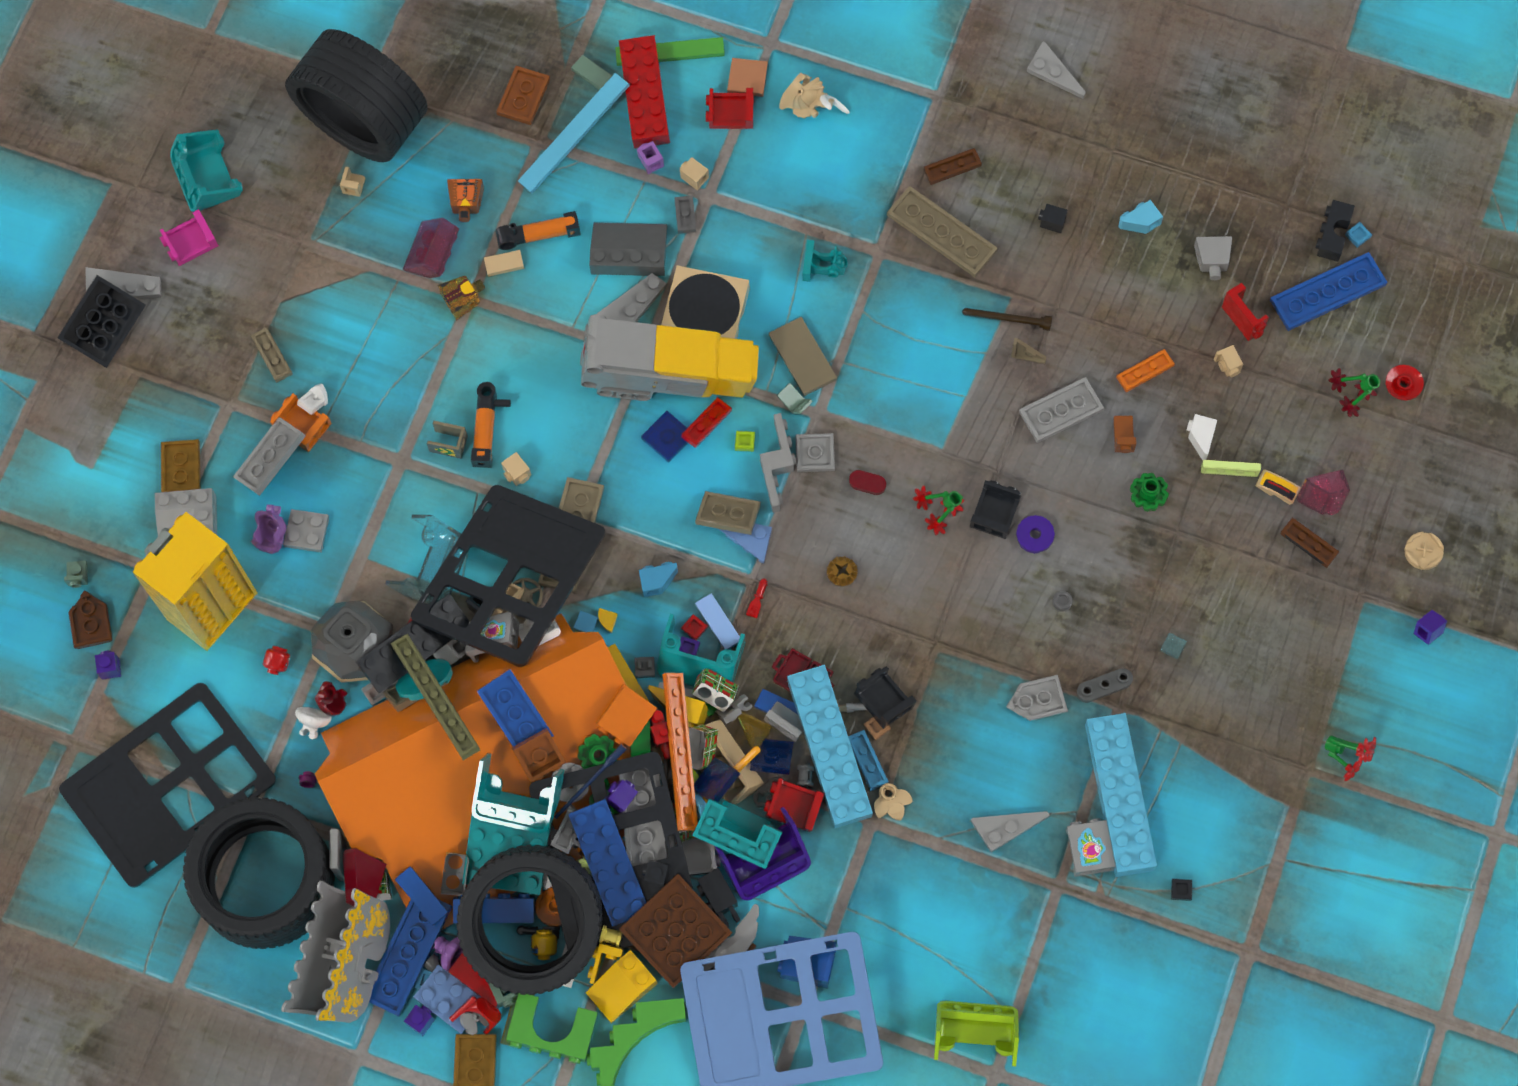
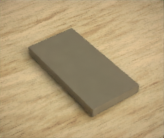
[769,317,837,396]

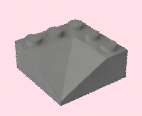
[155,488,217,535]

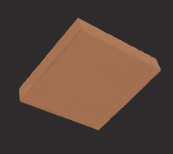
[727,58,768,97]

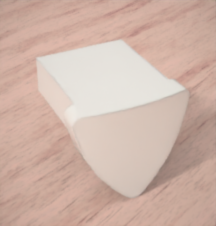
[297,384,328,415]

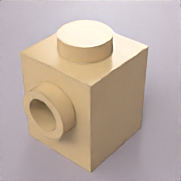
[680,157,709,191]
[501,452,531,486]

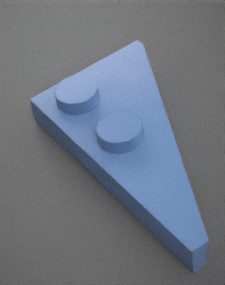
[719,524,772,564]

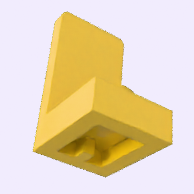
[588,943,625,984]

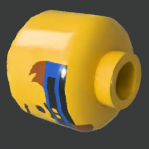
[531,930,557,960]

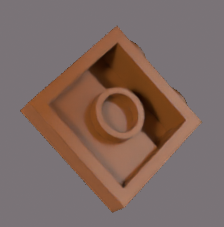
[512,728,566,783]

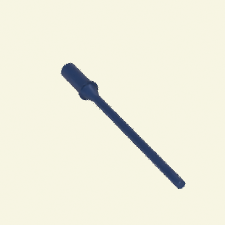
[554,744,627,819]

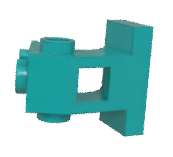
[803,240,848,282]

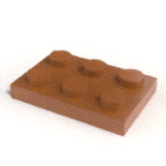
[496,66,550,125]

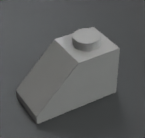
[433,639,466,665]

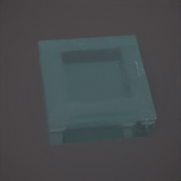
[1160,632,1187,659]

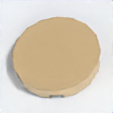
[1404,532,1444,570]

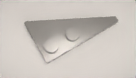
[1027,41,1086,99]
[970,811,1050,853]

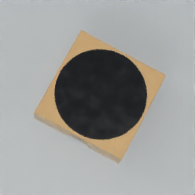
[661,265,750,339]

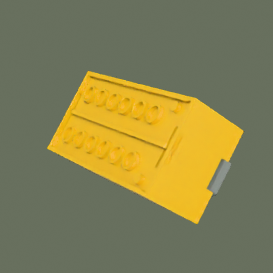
[133,512,257,651]

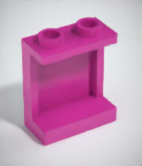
[159,209,218,266]

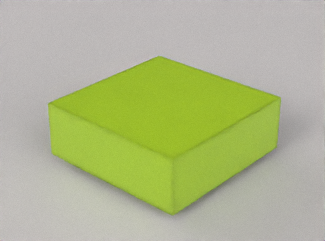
[735,431,755,452]

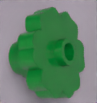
[1130,473,1169,512]
[577,734,617,769]

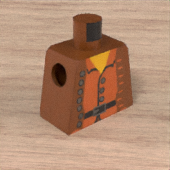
[447,179,484,222]

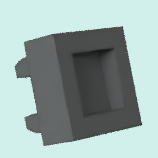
[635,657,655,678]

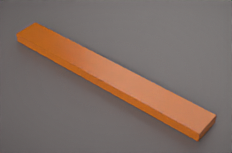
[662,673,698,831]

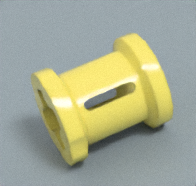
[599,925,623,948]

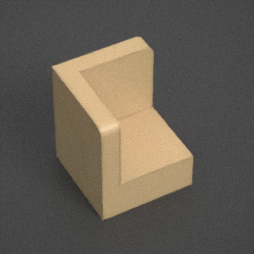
[340,167,366,197]

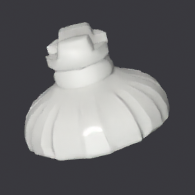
[295,707,332,739]

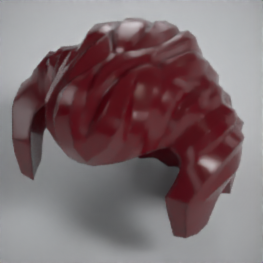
[315,681,347,716]

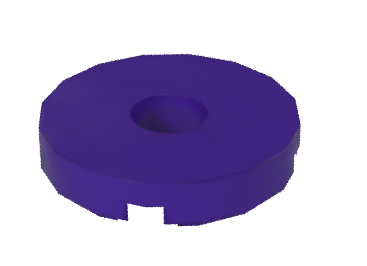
[1016,515,1055,554]

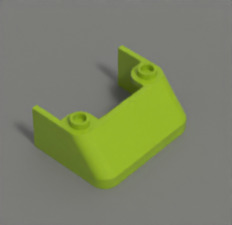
[934,1001,1019,1066]

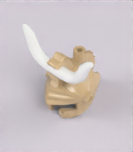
[779,73,850,119]

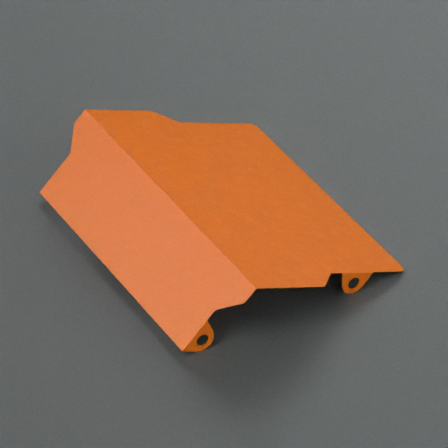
[315,613,630,929]

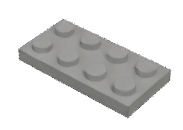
[1019,377,1104,443]
[233,417,306,496]

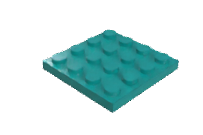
[462,814,551,895]

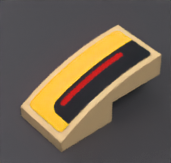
[1255,469,1301,505]

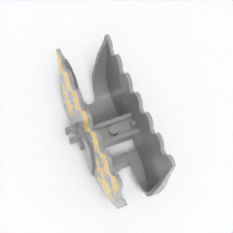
[281,881,390,1023]

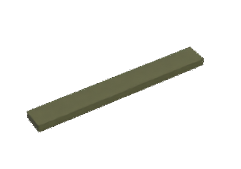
[391,634,480,760]

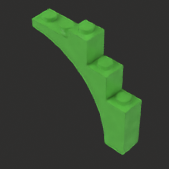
[587,998,686,1086]

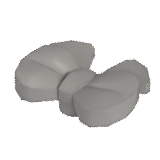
[460,1012,489,1035]

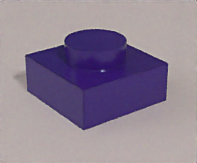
[679,636,700,656]

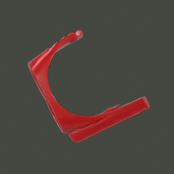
[449,996,501,1034]

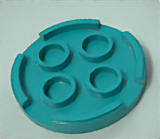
[396,659,453,701]

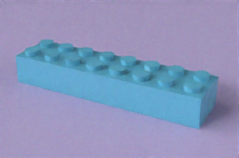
[787,665,873,829]
[1085,713,1157,877]

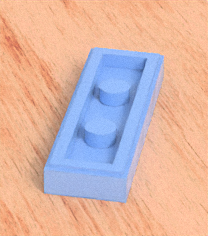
[695,593,740,650]

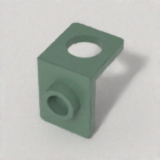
[777,383,813,414]

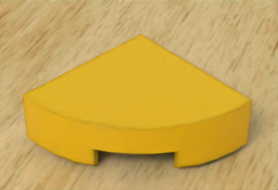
[598,608,618,633]

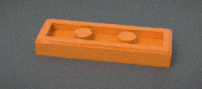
[1116,349,1175,392]

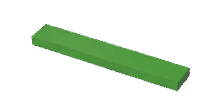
[615,37,725,66]

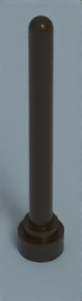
[962,308,1052,331]

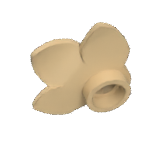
[874,783,913,821]

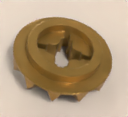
[827,556,858,586]

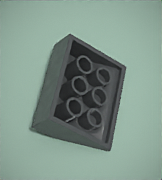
[589,222,667,276]

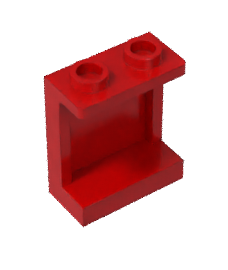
[706,88,754,129]
[1222,283,1269,341]
[763,778,825,832]

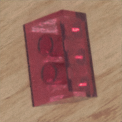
[403,217,459,278]
[1297,470,1350,515]

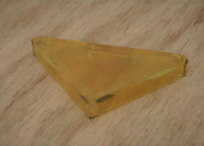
[738,711,772,749]

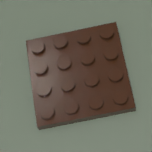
[618,873,732,988]

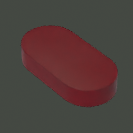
[849,470,886,495]

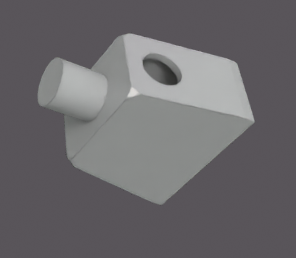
[1194,236,1232,280]

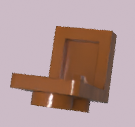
[1113,416,1136,453]

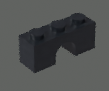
[1315,200,1355,262]

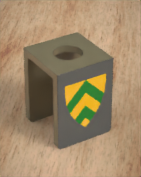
[427,421,468,459]

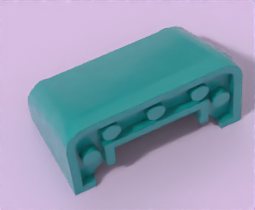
[170,129,243,212]

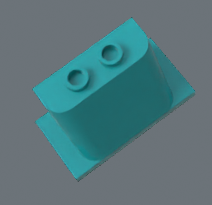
[692,798,782,869]

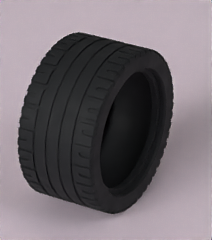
[285,29,428,162]
[183,797,335,949]
[456,845,603,995]

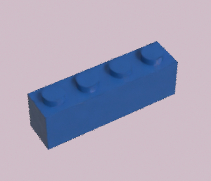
[453,893,535,923]

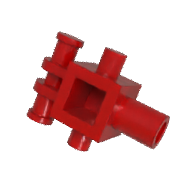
[650,710,671,760]

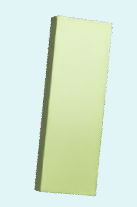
[1201,460,1261,477]

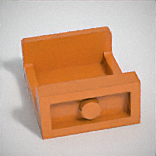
[270,393,332,452]
[596,684,657,747]

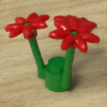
[913,486,964,535]
[1325,735,1376,781]

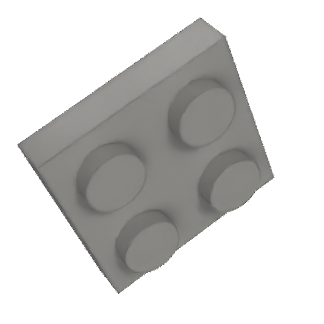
[283,509,329,553]

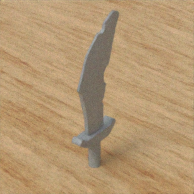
[703,904,759,971]

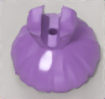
[434,936,463,972]

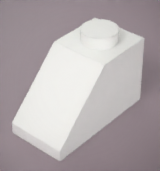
[1187,414,1217,460]

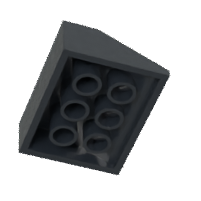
[57,275,146,368]

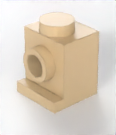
[1214,345,1243,377]

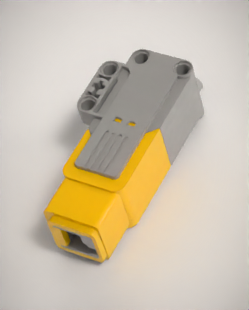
[580,314,759,401]

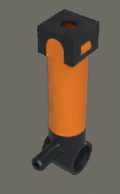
[495,211,581,250]
[471,382,511,468]

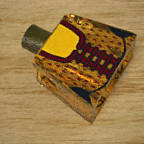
[437,276,485,321]

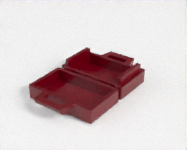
[772,648,835,692]

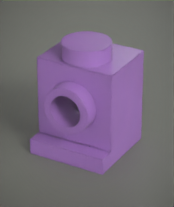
[637,141,664,174]

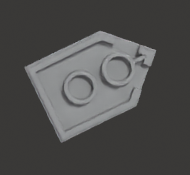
[1006,675,1068,721]

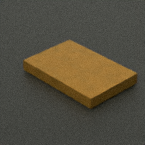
[161,439,200,492]
[453,1034,497,1086]

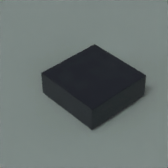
[1171,879,1192,901]

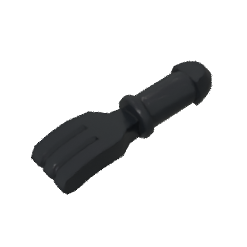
[516,926,560,939]

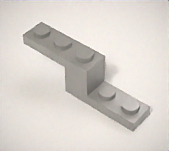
[760,413,797,513]

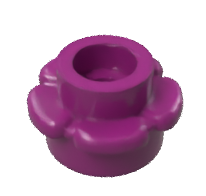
[298,771,317,788]

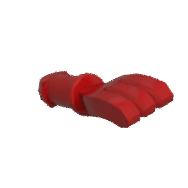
[746,578,768,619]

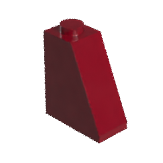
[343,848,387,907]

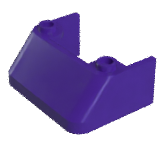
[714,807,811,901]

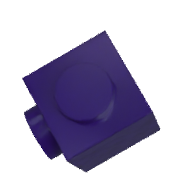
[1413,610,1447,645]
[95,650,121,680]
[605,780,638,813]
[404,1005,435,1036]

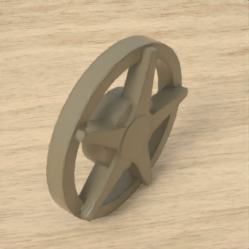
[513,578,543,607]

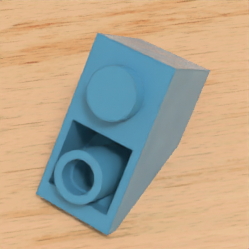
[639,562,678,597]

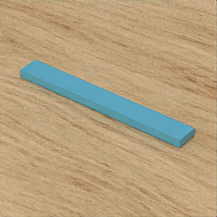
[518,73,630,194]

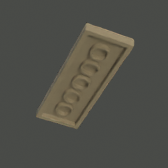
[887,186,998,277]
[538,477,605,593]

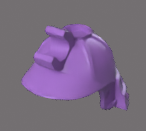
[251,505,286,554]

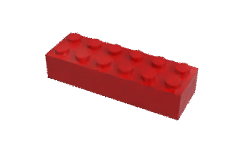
[619,35,670,149]

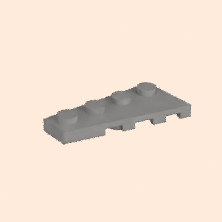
[85,267,162,299]
[597,273,667,322]

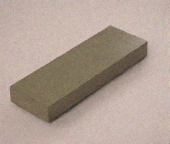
[251,327,293,383]

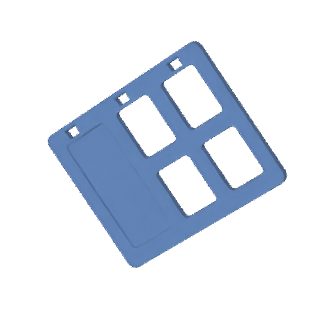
[680,932,883,1086]

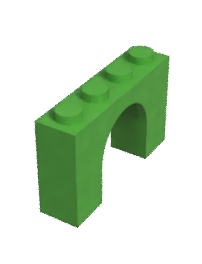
[506,993,598,1064]

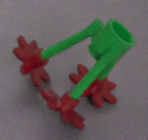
[1328,368,1380,417]

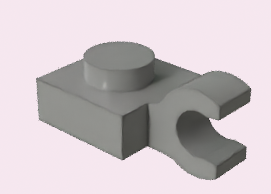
[715,694,752,724]

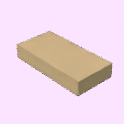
[484,250,524,277]

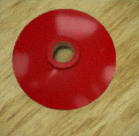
[1385,365,1424,401]

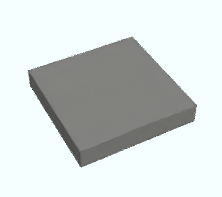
[796,433,835,472]

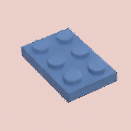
[413,965,480,1034]

